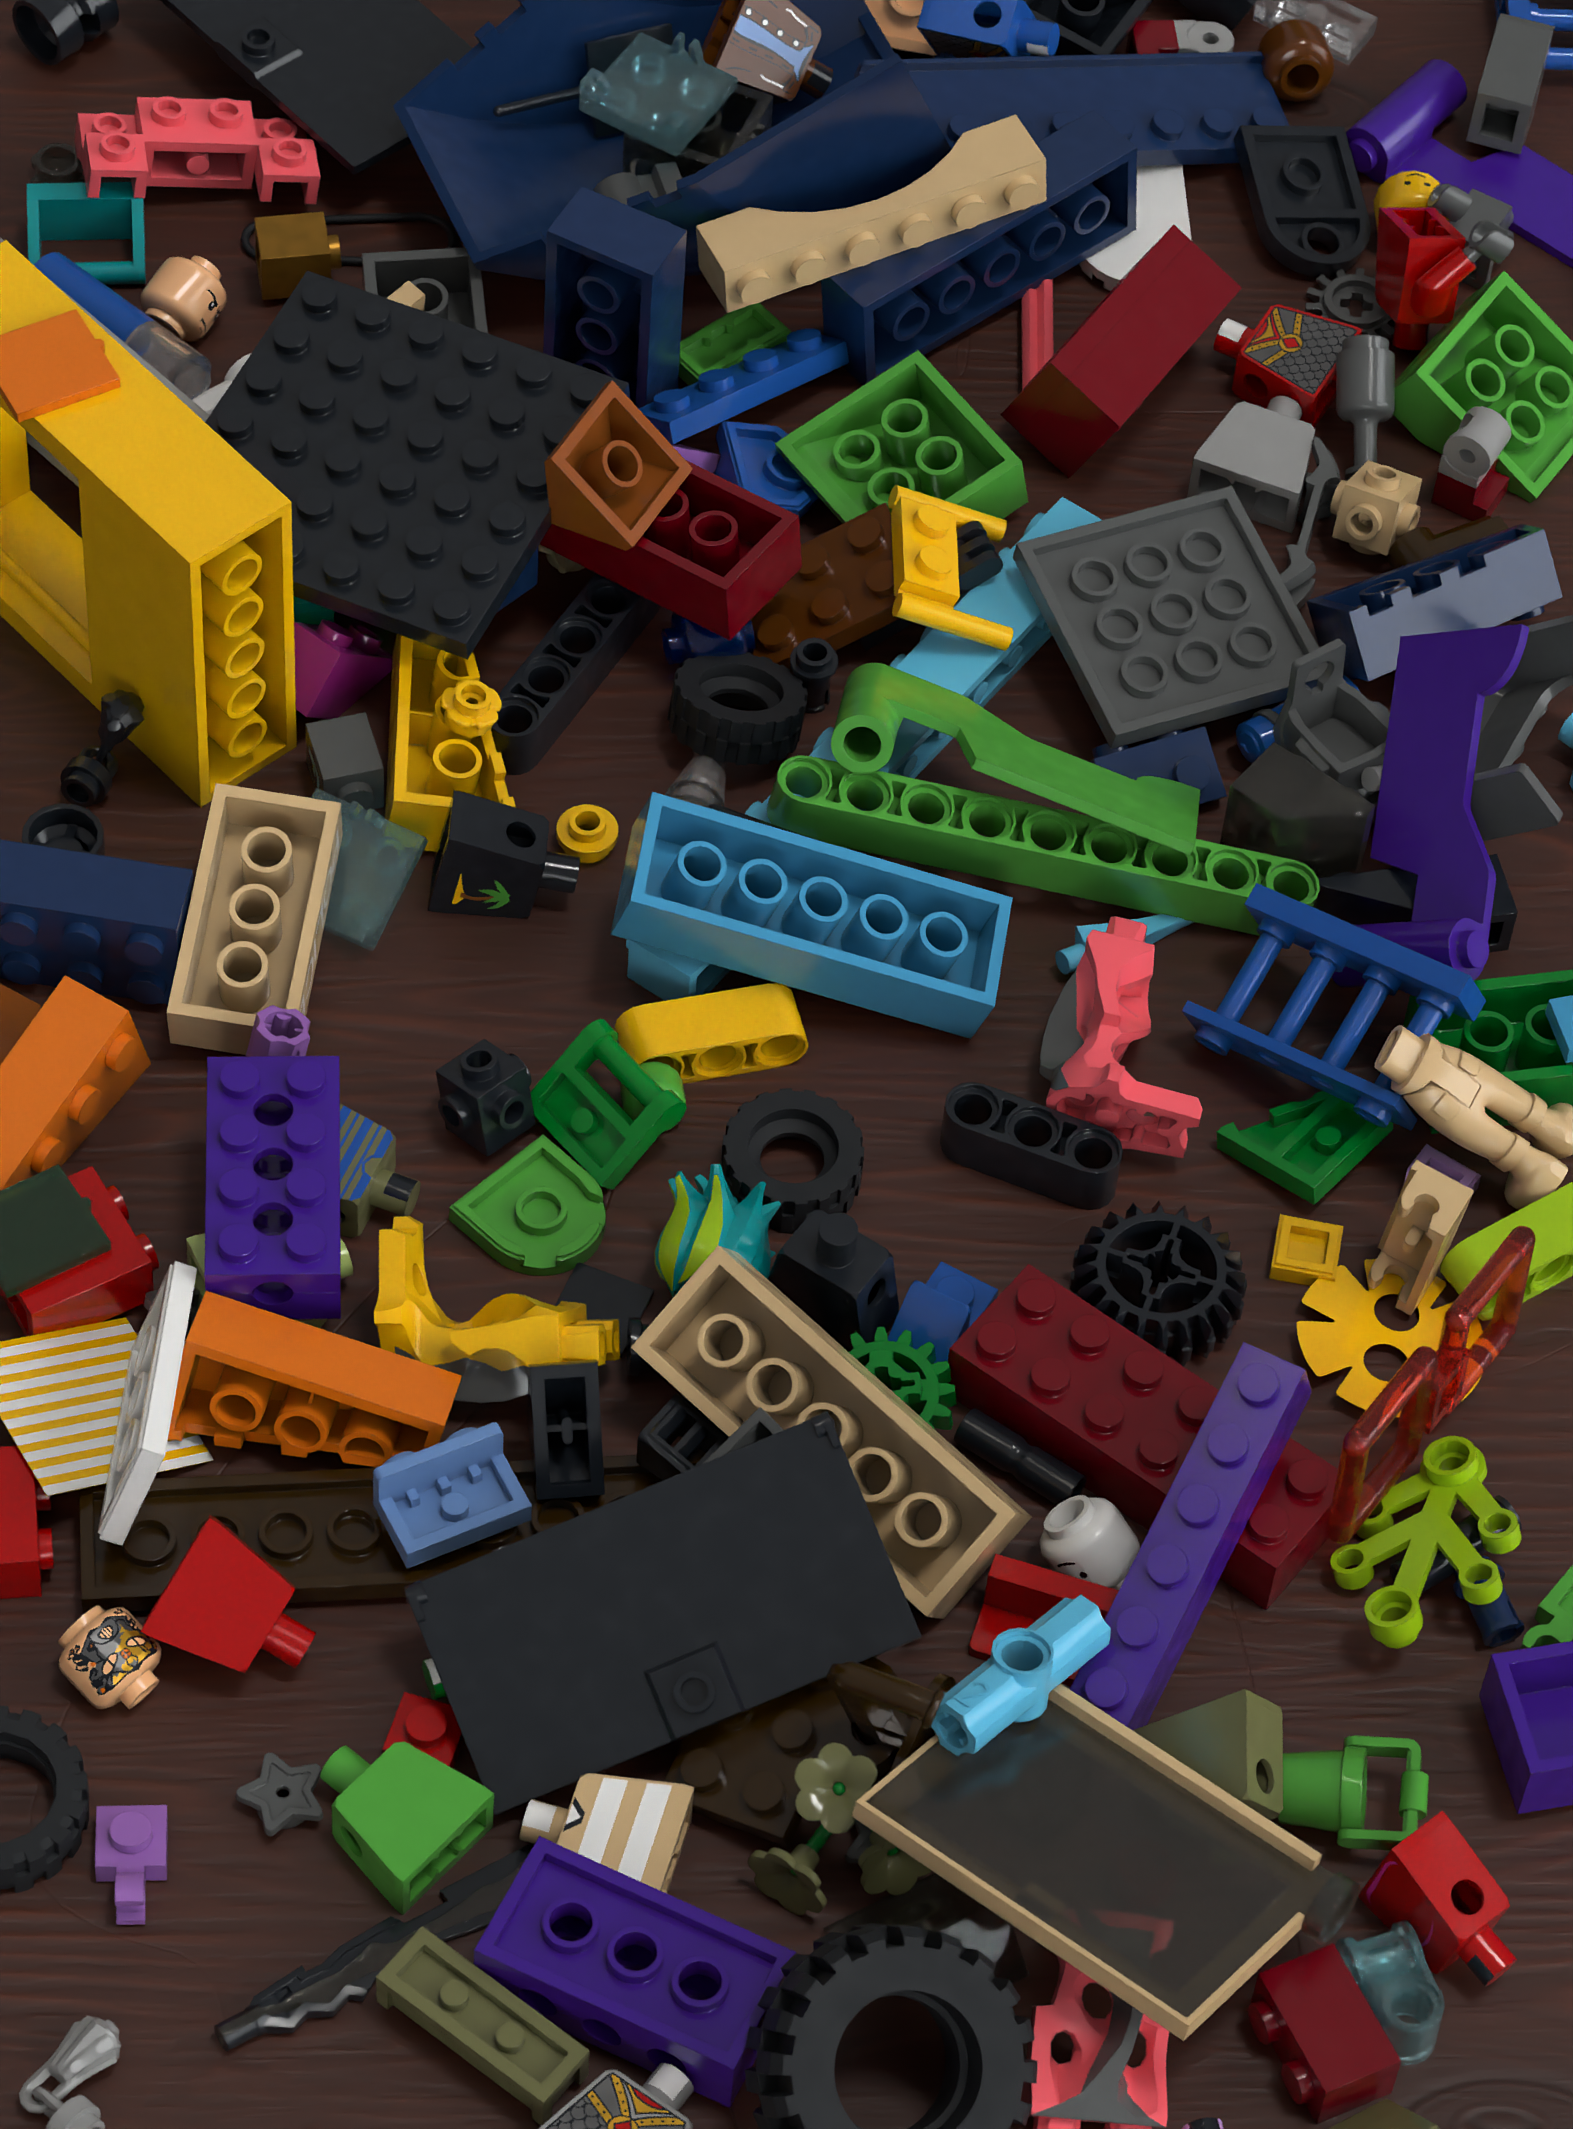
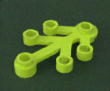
[1330,1436,1522,1648]

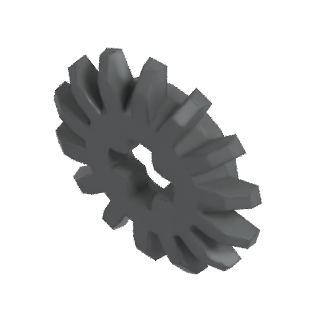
[1305,268,1395,339]

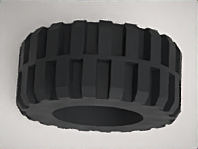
[744,1923,1037,2129]

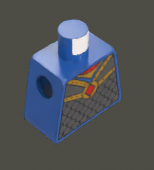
[917,0,1060,58]

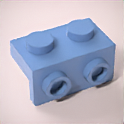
[373,1422,532,1569]

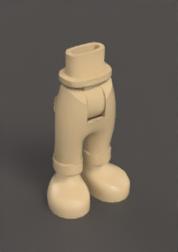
[1374,1025,1573,1210]

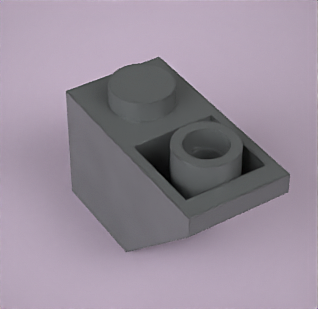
[1466,13,1555,154]

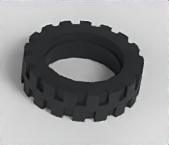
[0,1705,90,1893]

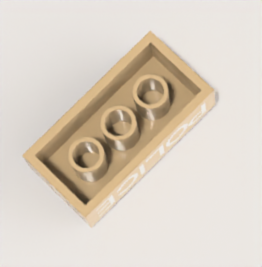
[166,783,343,1055]

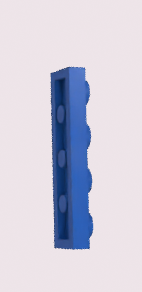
[639,328,849,444]

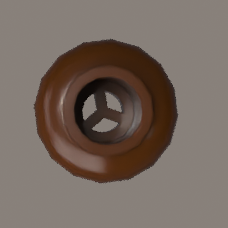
[1258,19,1335,103]

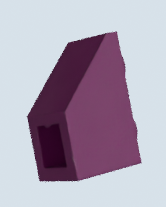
[294,619,393,719]

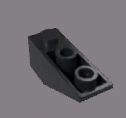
[1313,854,1518,953]

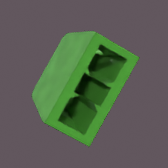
[320,1742,494,1915]

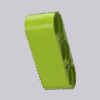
[1440,1182,1573,1321]

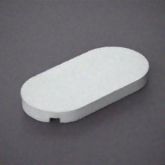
[1079,165,1192,291]

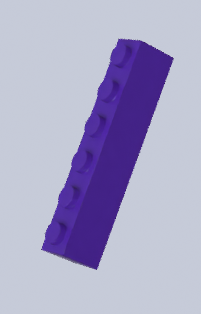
[1070,1342,1312,1731]

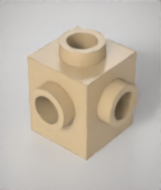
[1330,460,1422,556]

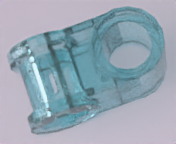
[1336,1920,1445,2065]

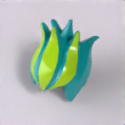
[654,1164,781,1297]

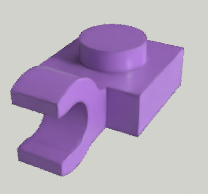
[95,1805,168,1925]

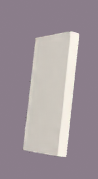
[98,1261,197,1546]

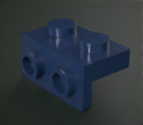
[1089,726,1227,806]

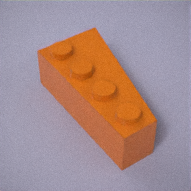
[0,975,151,1205]
[168,1291,462,1467]

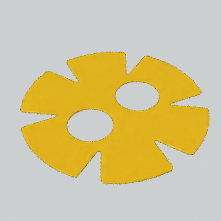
[1296,1259,1487,1418]

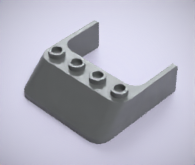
[1344,615,1573,841]

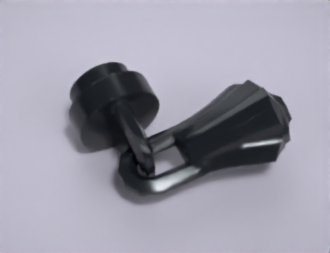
[60,689,145,808]

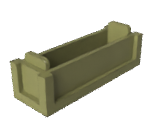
[376,1926,589,2126]

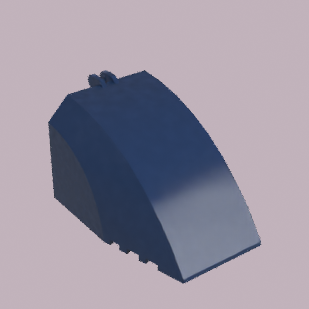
[393,0,956,280]

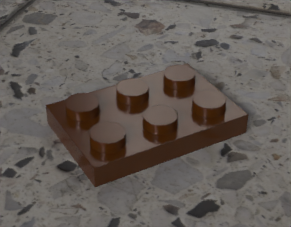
[743,502,900,673]

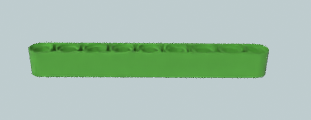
[767,755,1320,936]

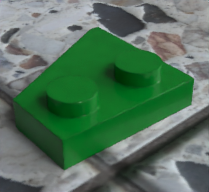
[1217,1091,1393,1205]

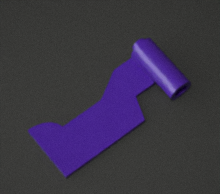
[1346,59,1573,268]
[1332,624,1529,988]

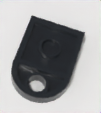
[1233,125,1371,277]

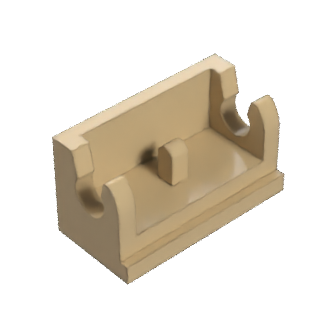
[1368,1160,1474,1316]

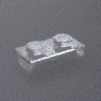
[1253,0,1378,65]

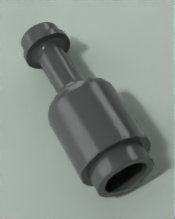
[1336,335,1395,480]

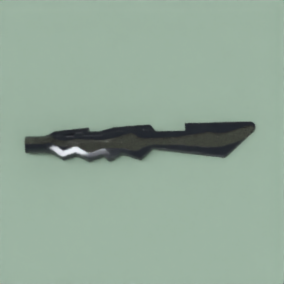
[214,1843,534,2051]

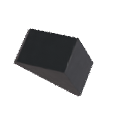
[527,1359,605,1500]

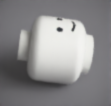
[1040,1495,1140,1590]

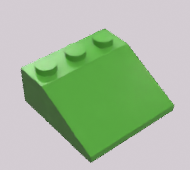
[1393,271,1573,503]
[775,350,1028,524]

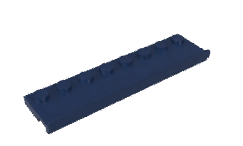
[854,51,1289,166]

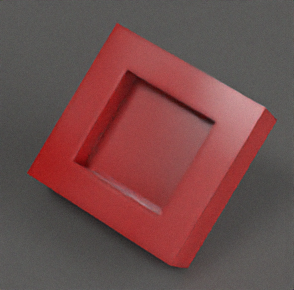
[382,1692,464,1768]

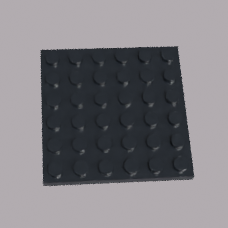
[205,271,630,660]

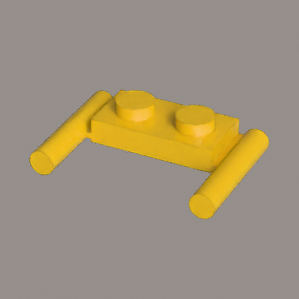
[888,485,1013,651]

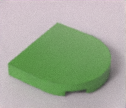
[449,1134,606,1276]

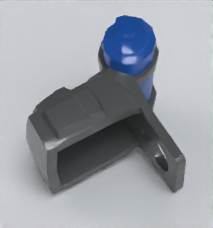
[1236,639,1390,798]

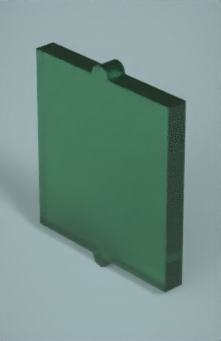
[0,1164,111,1298]

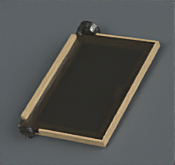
[852,1684,1360,2041]

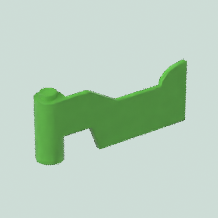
[831,663,1200,855]

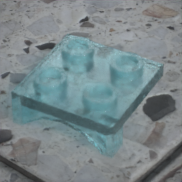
[579,32,738,157]
[311,788,428,952]

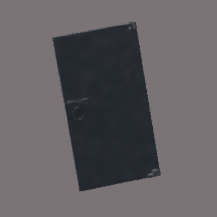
[160,0,472,175]
[404,1411,922,1816]

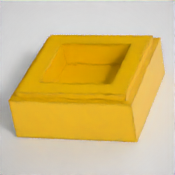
[1269,1214,1344,1286]

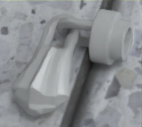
[19,2015,121,2129]

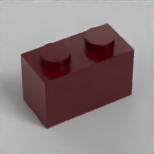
[1248,1943,1402,2125]

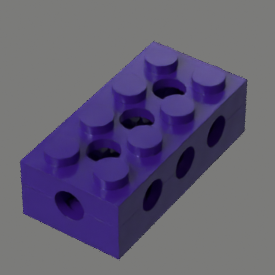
[205,1056,341,1319]
[474,1836,796,2108]

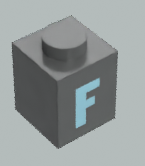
[305,712,384,815]

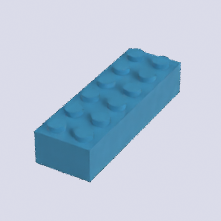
[610,792,1013,1039]

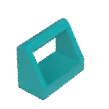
[27,182,146,285]

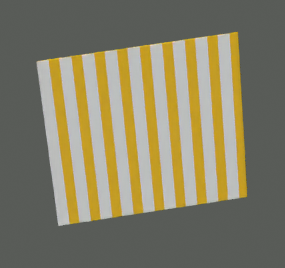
[0,1317,214,1496]

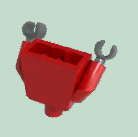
[1375,184,1514,350]

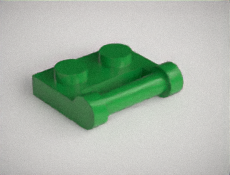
[531,1019,687,1190]

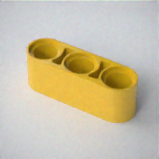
[615,983,809,1084]

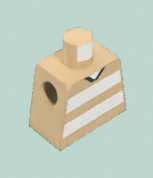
[520,1773,694,1894]

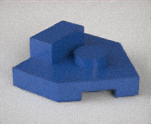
[714,421,821,519]

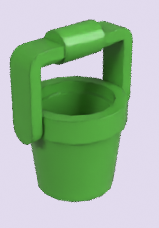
[1278,1736,1429,1850]

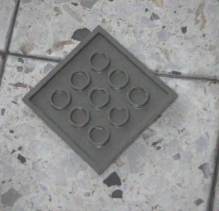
[1013,486,1328,749]

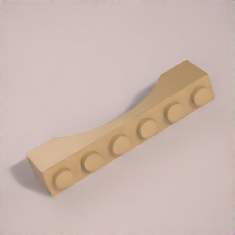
[696,114,1046,313]

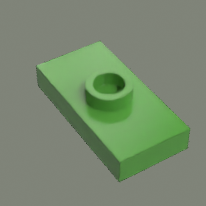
[679,303,792,385]

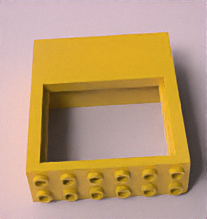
[0,240,297,808]

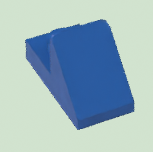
[888,1261,998,1373]

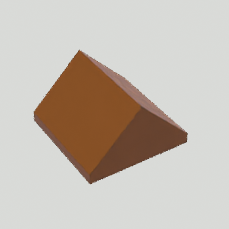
[544,380,693,551]

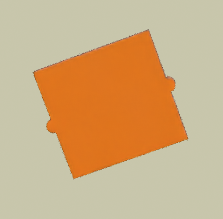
[0,309,121,423]

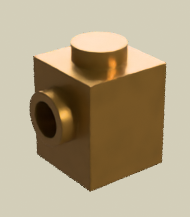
[254,212,341,300]

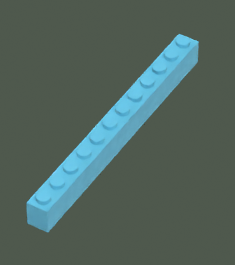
[626,497,1102,1001]

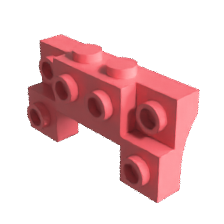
[74,96,321,204]

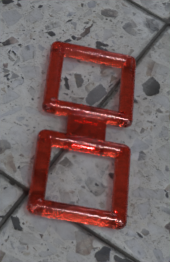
[1327,1226,1536,1544]

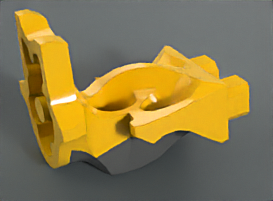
[374,1216,620,1403]

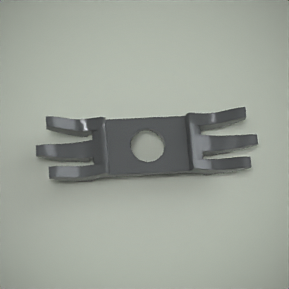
[1280,436,1341,610]

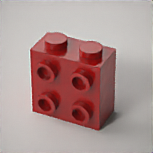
[0,1166,159,1336]

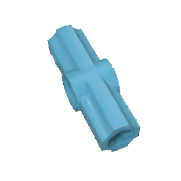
[931,1594,1111,1757]

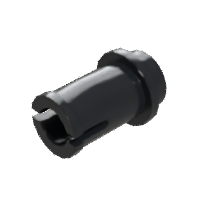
[790,638,838,714]

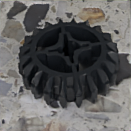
[1069,1201,1247,1366]

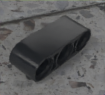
[940,1082,1123,1210]

